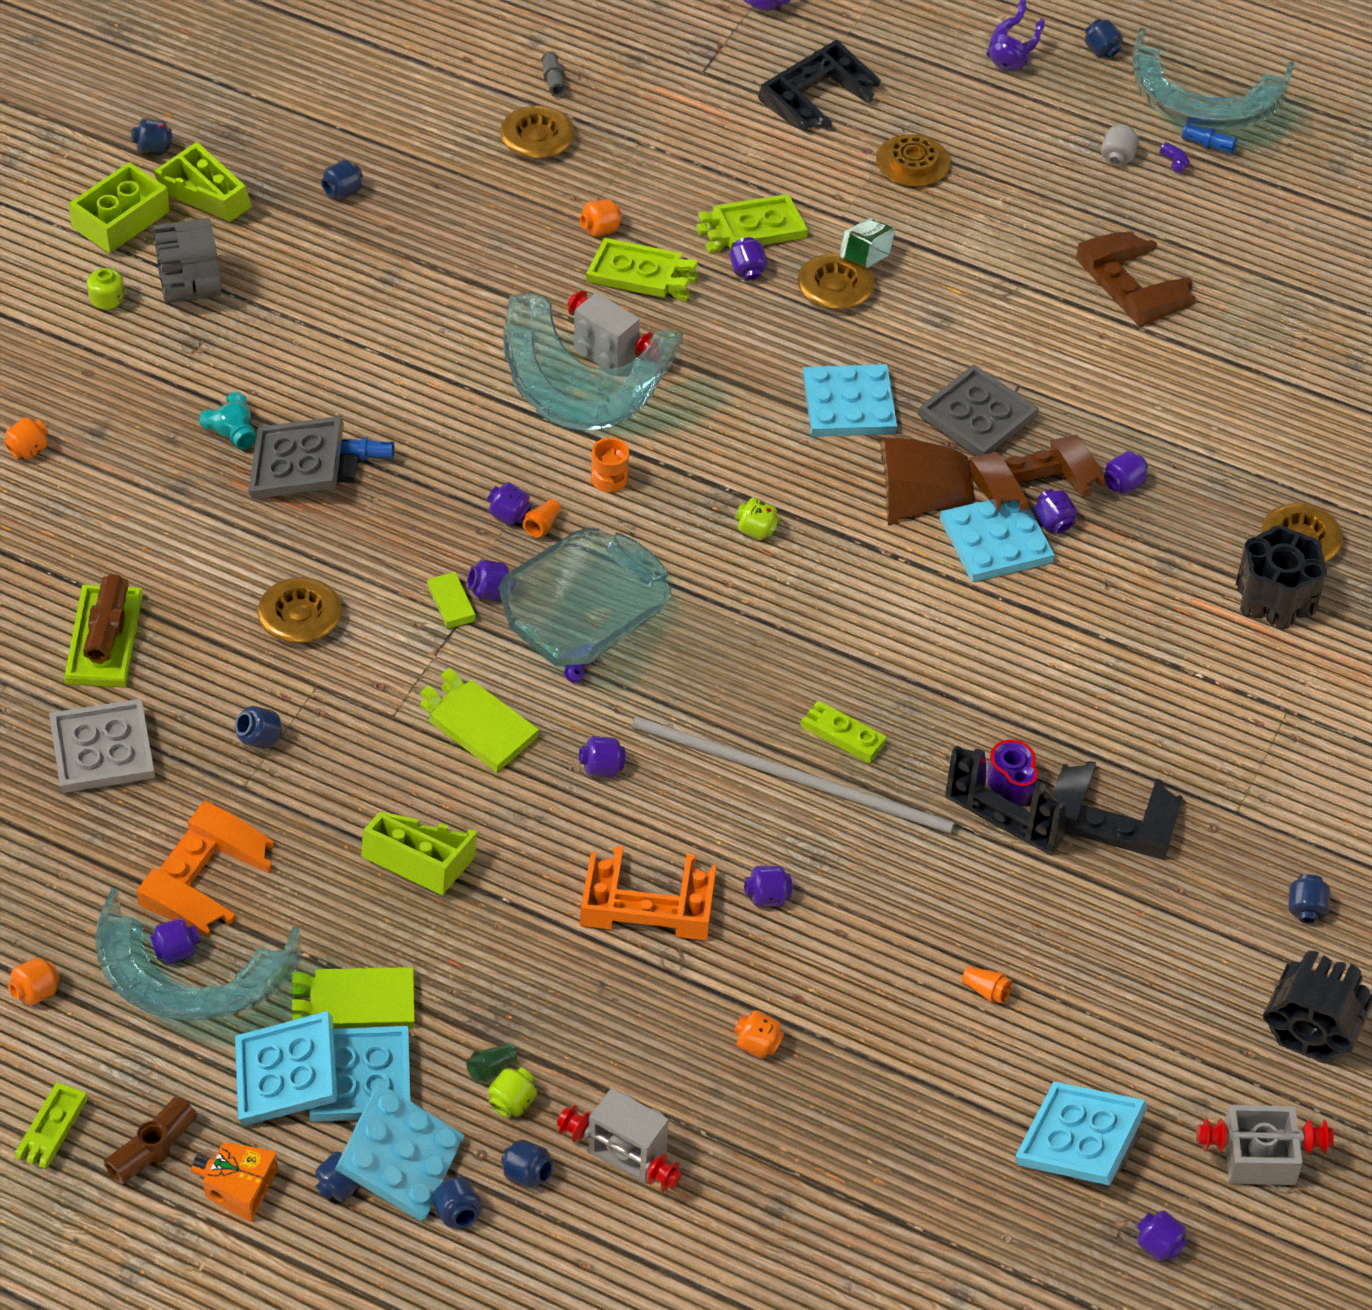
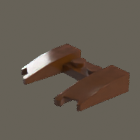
[1076,231,1196,327]
[970,435,1105,510]

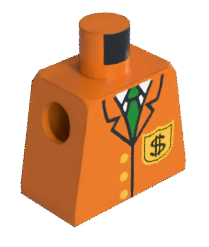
[191,1142,278,1222]

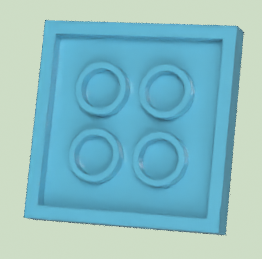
[803,364,897,437]
[940,500,1055,582]
[235,1011,338,1126]
[309,1026,410,1122]
[1015,1081,1147,1186]
[335,1083,464,1221]

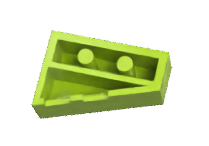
[154,142,252,222]
[361,811,478,896]

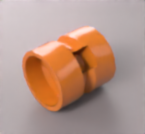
[591,438,629,493]

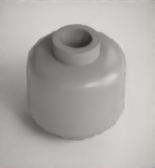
[1101,124,1139,166]

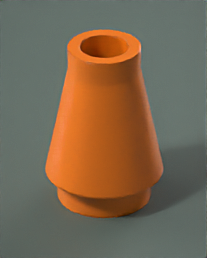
[523,499,561,538]
[962,966,1013,1004]

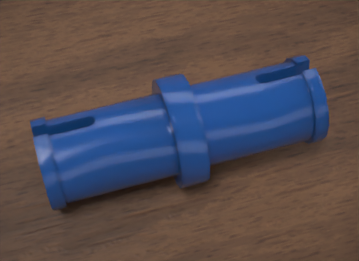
[1181,123,1237,154]
[340,437,395,460]

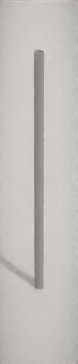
[632,716,955,834]

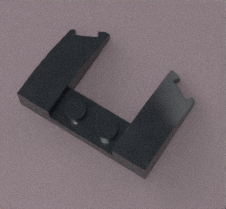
[758,39,881,130]
[945,745,1066,856]
[1052,761,1183,860]

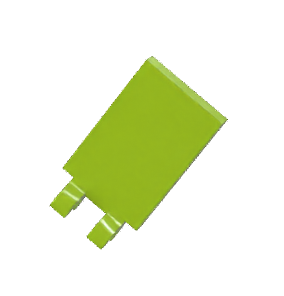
[696,194,808,254]
[586,238,698,302]
[420,667,539,773]
[292,967,414,1029]

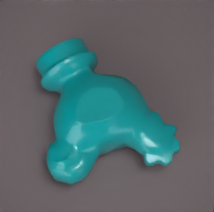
[199,392,256,450]

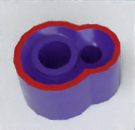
[986,739,1038,807]

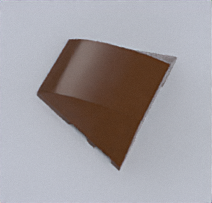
[880,436,973,526]

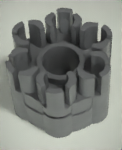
[153,218,221,303]

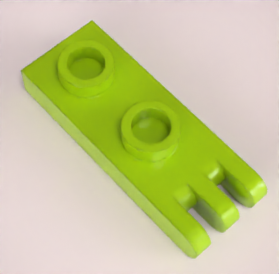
[800,701,887,764]
[15,1082,88,1169]

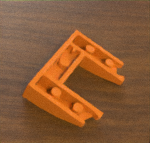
[136,800,273,937]
[580,846,716,941]

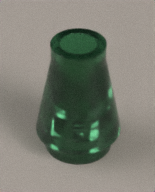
[466,1043,517,1083]

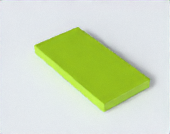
[64,585,143,688]

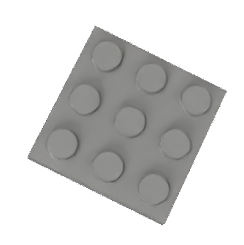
[49,699,155,793]

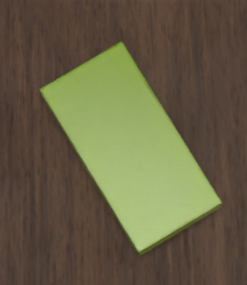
[427,572,475,629]

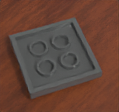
[918,364,1039,456]
[248,416,344,499]

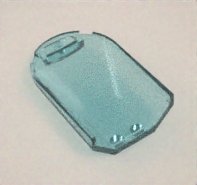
[498,528,671,666]

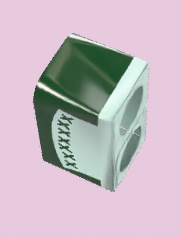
[839,218,895,268]

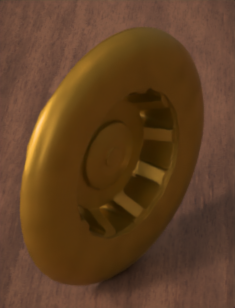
[500,106,575,158]
[876,134,950,187]
[798,253,875,309]
[1261,503,1343,562]
[257,577,342,643]

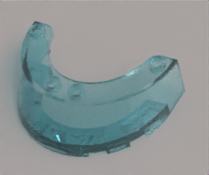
[1132,28,1294,130]
[503,292,684,430]
[96,888,301,1020]

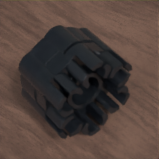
[1235,525,1327,629]
[1263,951,1372,1063]

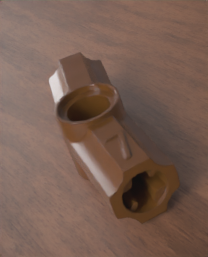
[83,574,129,664]
[104,1097,197,1184]

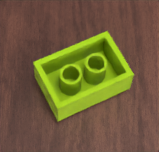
[68,162,170,254]

